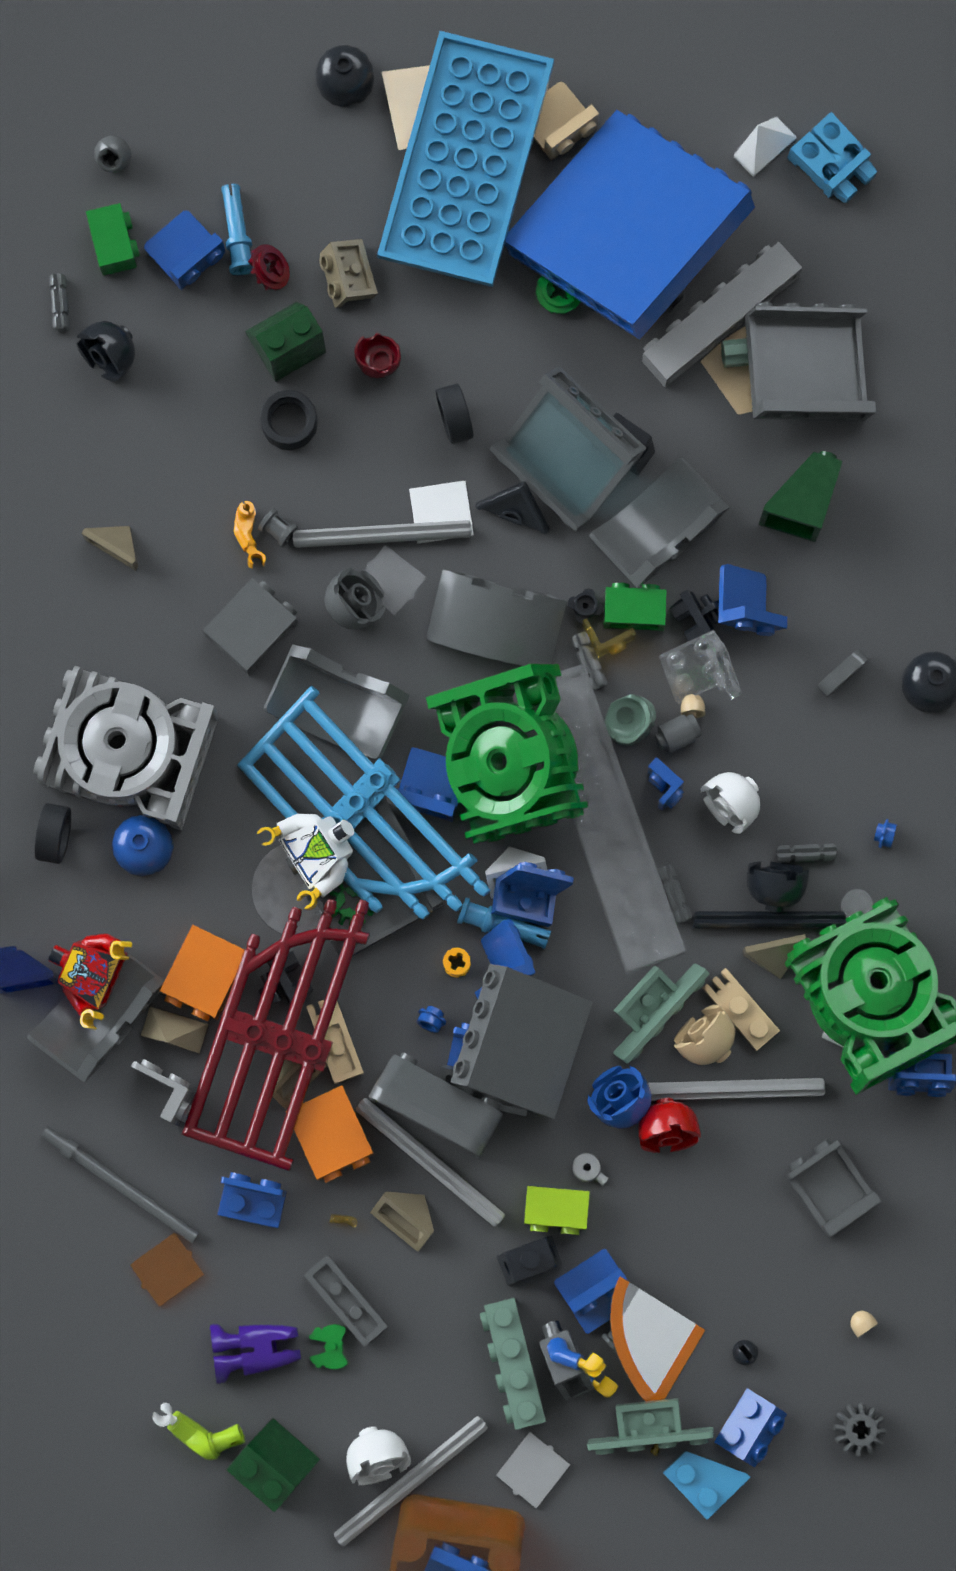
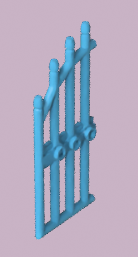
[237,686,490,920]

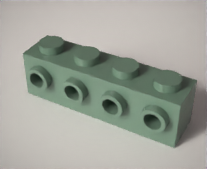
[479,1298,546,1430]

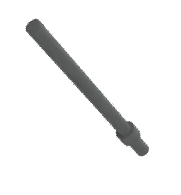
[41,1127,199,1243]

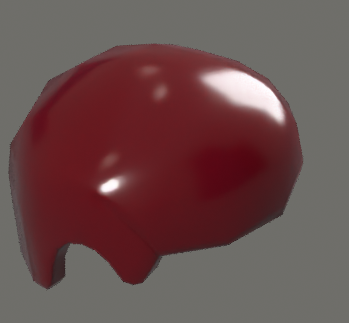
[354,333,401,378]

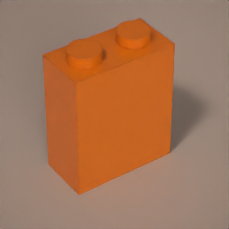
[160,925,245,1022]
[286,1085,374,1183]

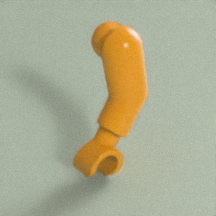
[234,501,266,569]

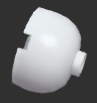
[700,772,760,834]
[346,1427,411,1485]

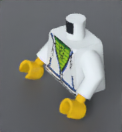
[257,814,354,910]

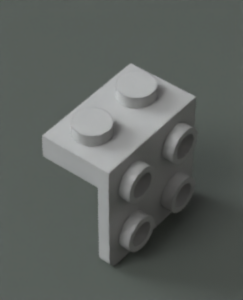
[131,1059,195,1126]

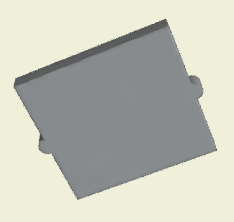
[496,1432,570,1508]

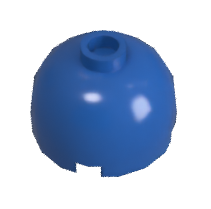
[112,815,174,877]
[588,1066,652,1129]

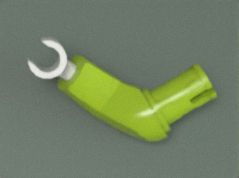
[153,1403,245,1460]

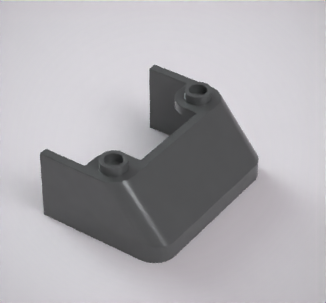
[368,1052,503,1160]

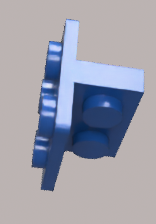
[554,1249,627,1334]

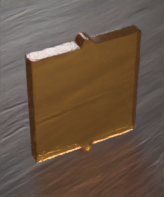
[130,1233,204,1307]

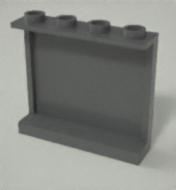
[745,302,876,421]
[286,797,444,956]
[451,964,593,1119]

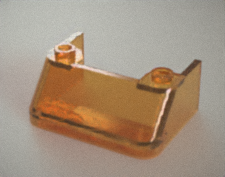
[390,1494,525,1571]

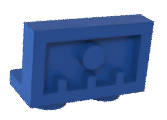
[647,757,684,811]

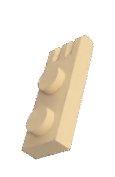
[702,968,780,1051]
[306,1000,364,1084]

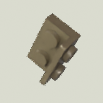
[319,239,378,308]

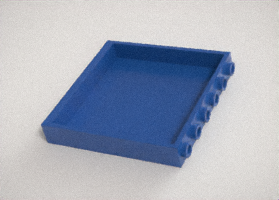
[504,110,755,340]

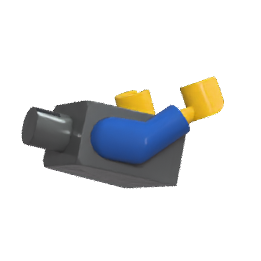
[539,1321,618,1401]

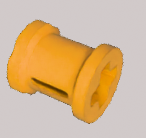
[443,948,471,978]

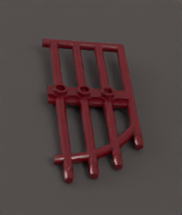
[181,898,370,1171]

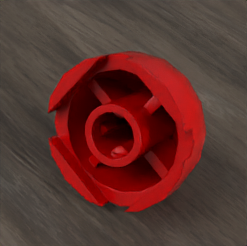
[639,1098,701,1153]

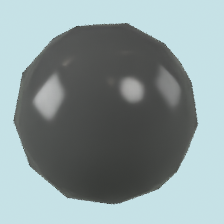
[94,135,131,173]

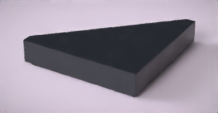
[475,481,550,534]

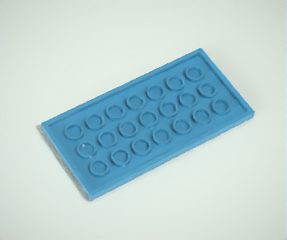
[377,31,555,287]

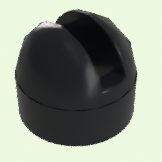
[732,1340,758,1365]

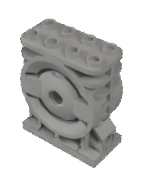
[33,666,219,831]

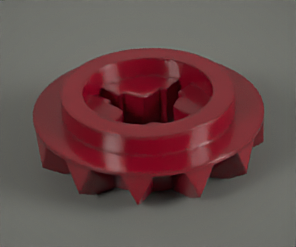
[248,244,290,291]

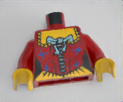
[48,933,132,1030]

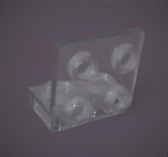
[659,630,742,703]

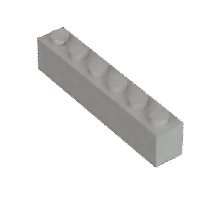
[642,242,802,388]

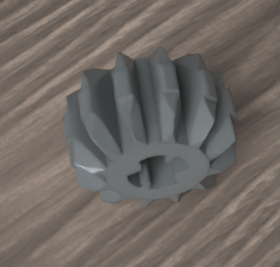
[832,1402,887,1457]

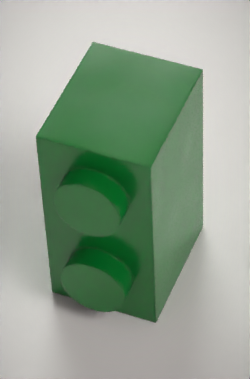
[86,203,140,276]
[604,583,667,631]

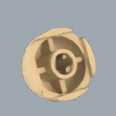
[674,1004,736,1065]

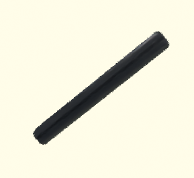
[694,911,846,929]

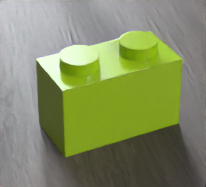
[524,1186,590,1235]

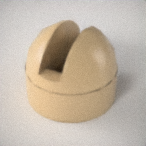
[681,694,705,718]
[851,1311,878,1338]

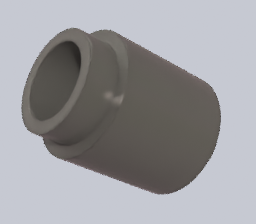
[654,714,702,754]

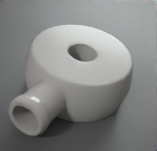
[572,1153,609,1186]

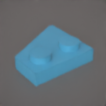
[663,1451,751,1520]

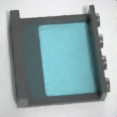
[489,366,647,531]

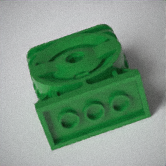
[426,664,589,844]
[785,897,956,1095]

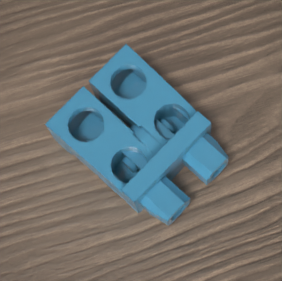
[787,112,878,204]

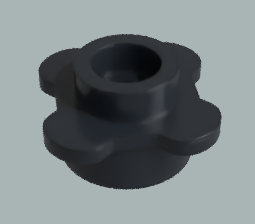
[568,588,603,624]

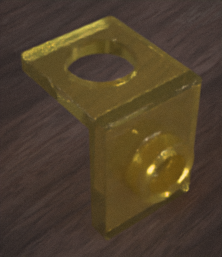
[582,618,636,657]

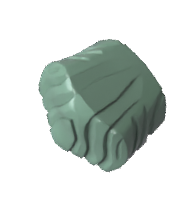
[604,694,656,746]

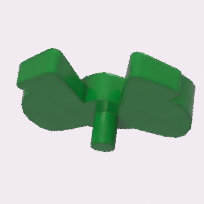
[309,1324,348,1369]

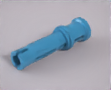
[221,183,253,275]
[457,897,551,949]

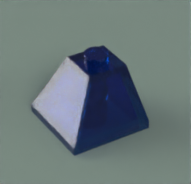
[0,946,59,994]

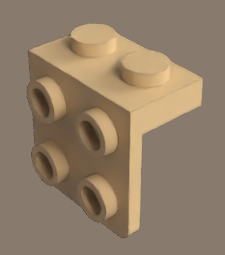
[534,82,599,160]

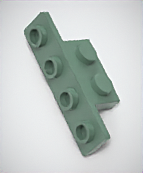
[613,963,710,1064]
[587,1398,714,1455]

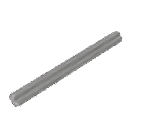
[293,520,472,548]
[648,1078,825,1101]
[356,1098,505,1227]
[334,1416,488,1546]

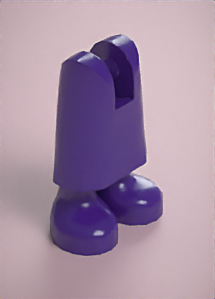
[210,1324,301,1384]

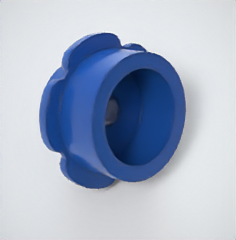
[874,819,897,848]
[417,1006,446,1033]

